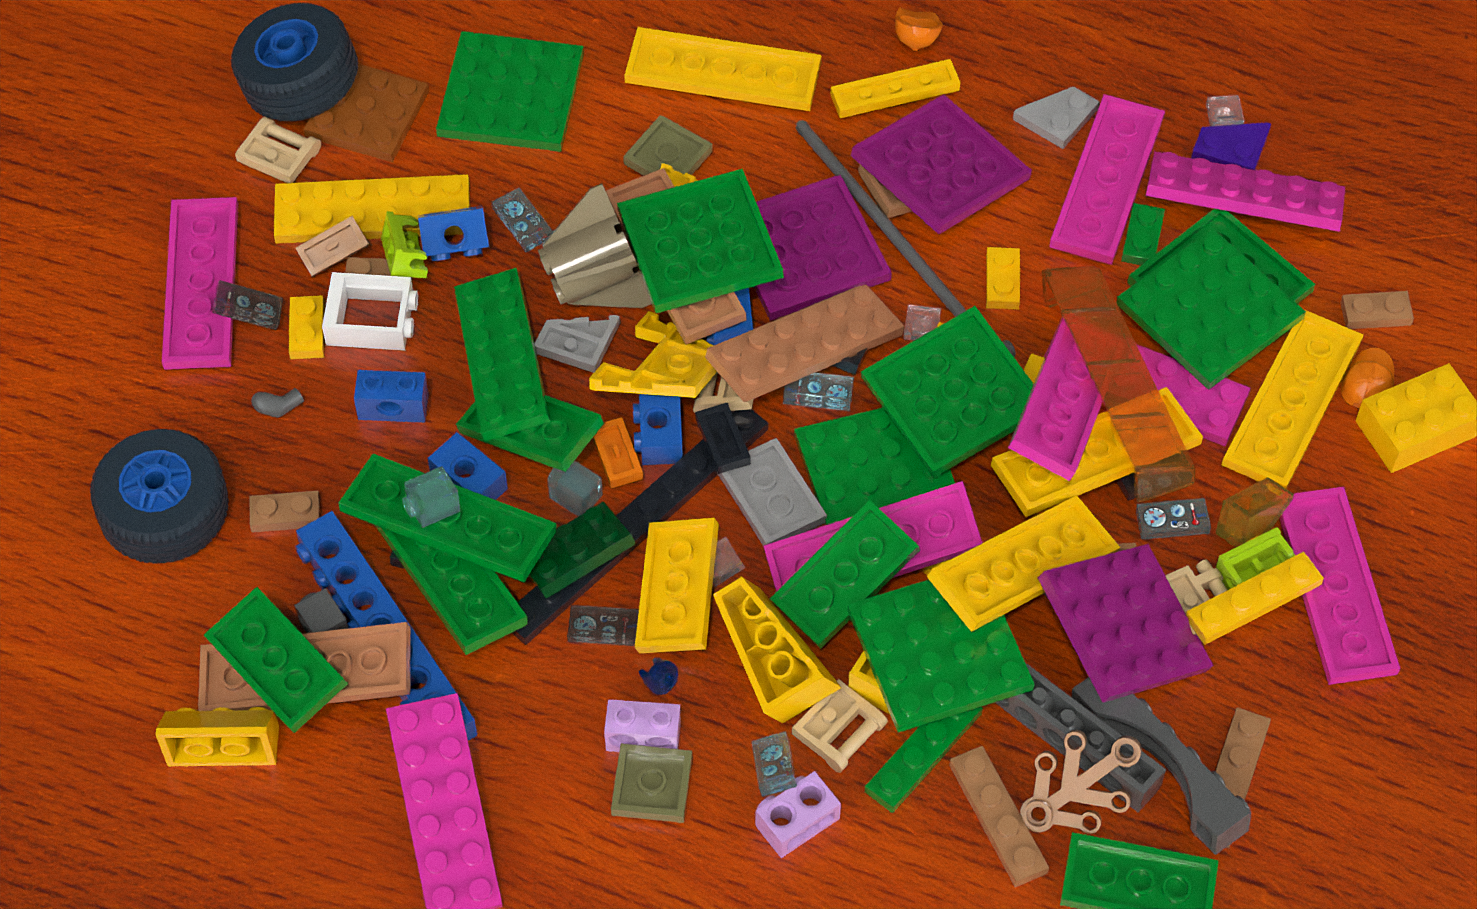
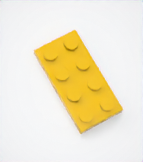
[635,518,719,654]

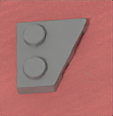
[1013,86,1100,149]
[534,315,620,373]

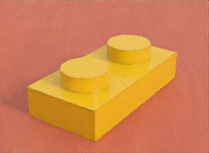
[986,247,1020,310]
[289,295,324,359]

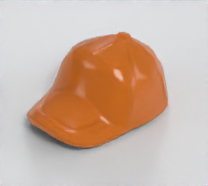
[895,7,943,51]
[1341,348,1394,408]

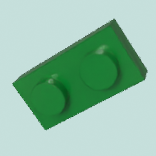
[1121,203,1165,265]

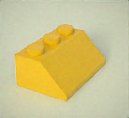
[156,707,279,766]

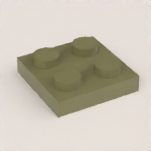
[623,115,713,176]
[611,744,693,823]

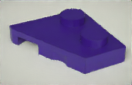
[1191,122,1271,170]

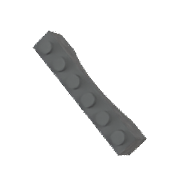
[1072,677,1251,855]

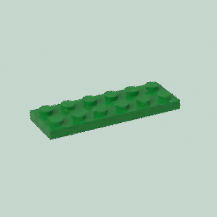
[454,267,550,441]
[338,454,557,582]
[375,525,528,655]

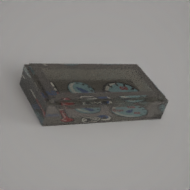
[212,280,283,330]
[567,605,639,646]

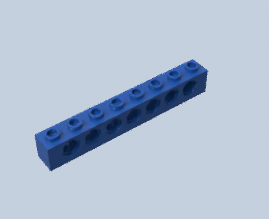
[295,511,477,741]

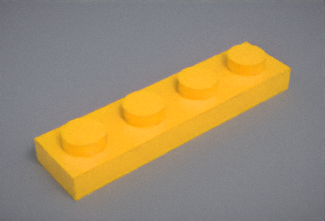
[830,59,960,118]
[1186,551,1324,645]

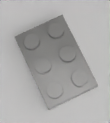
[717,438,827,546]

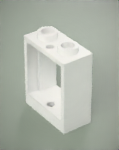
[322,272,418,351]

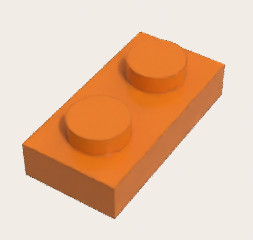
[592,417,643,488]

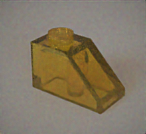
[1216,477,1294,547]

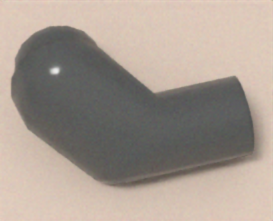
[251,388,304,418]

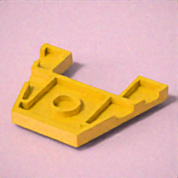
[589,311,717,398]

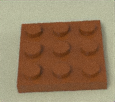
[304,64,429,162]

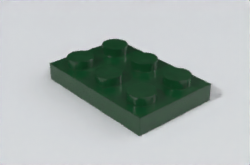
[529,501,636,599]

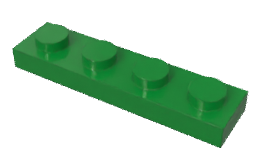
[864,707,983,814]

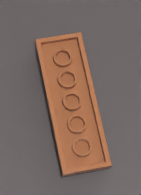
[606,168,746,345]
[705,285,905,403]
[198,622,410,711]

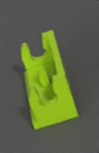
[381,211,428,278]
[1216,527,1295,590]

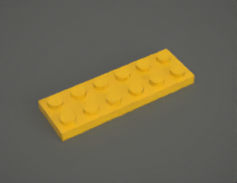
[625,27,821,111]
[274,174,470,244]
[1222,310,1364,493]
[991,387,1203,517]
[927,495,1120,632]

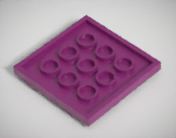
[851,94,1032,234]
[753,175,892,320]
[1038,544,1213,703]

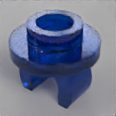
[639,658,678,695]

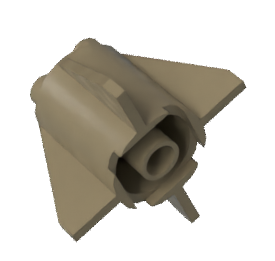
[538,183,652,308]

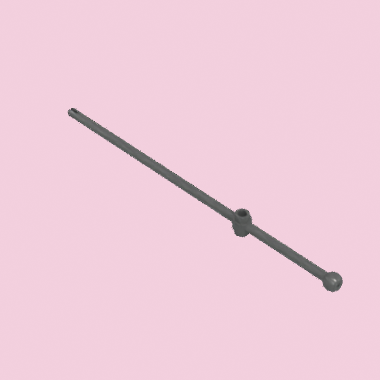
[796,120,1016,357]

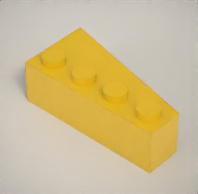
[713,577,842,723]

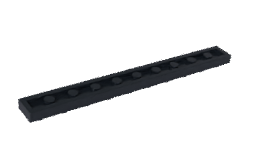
[512,409,768,645]

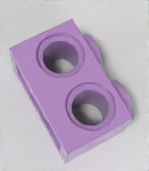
[604,699,681,752]
[755,771,841,858]

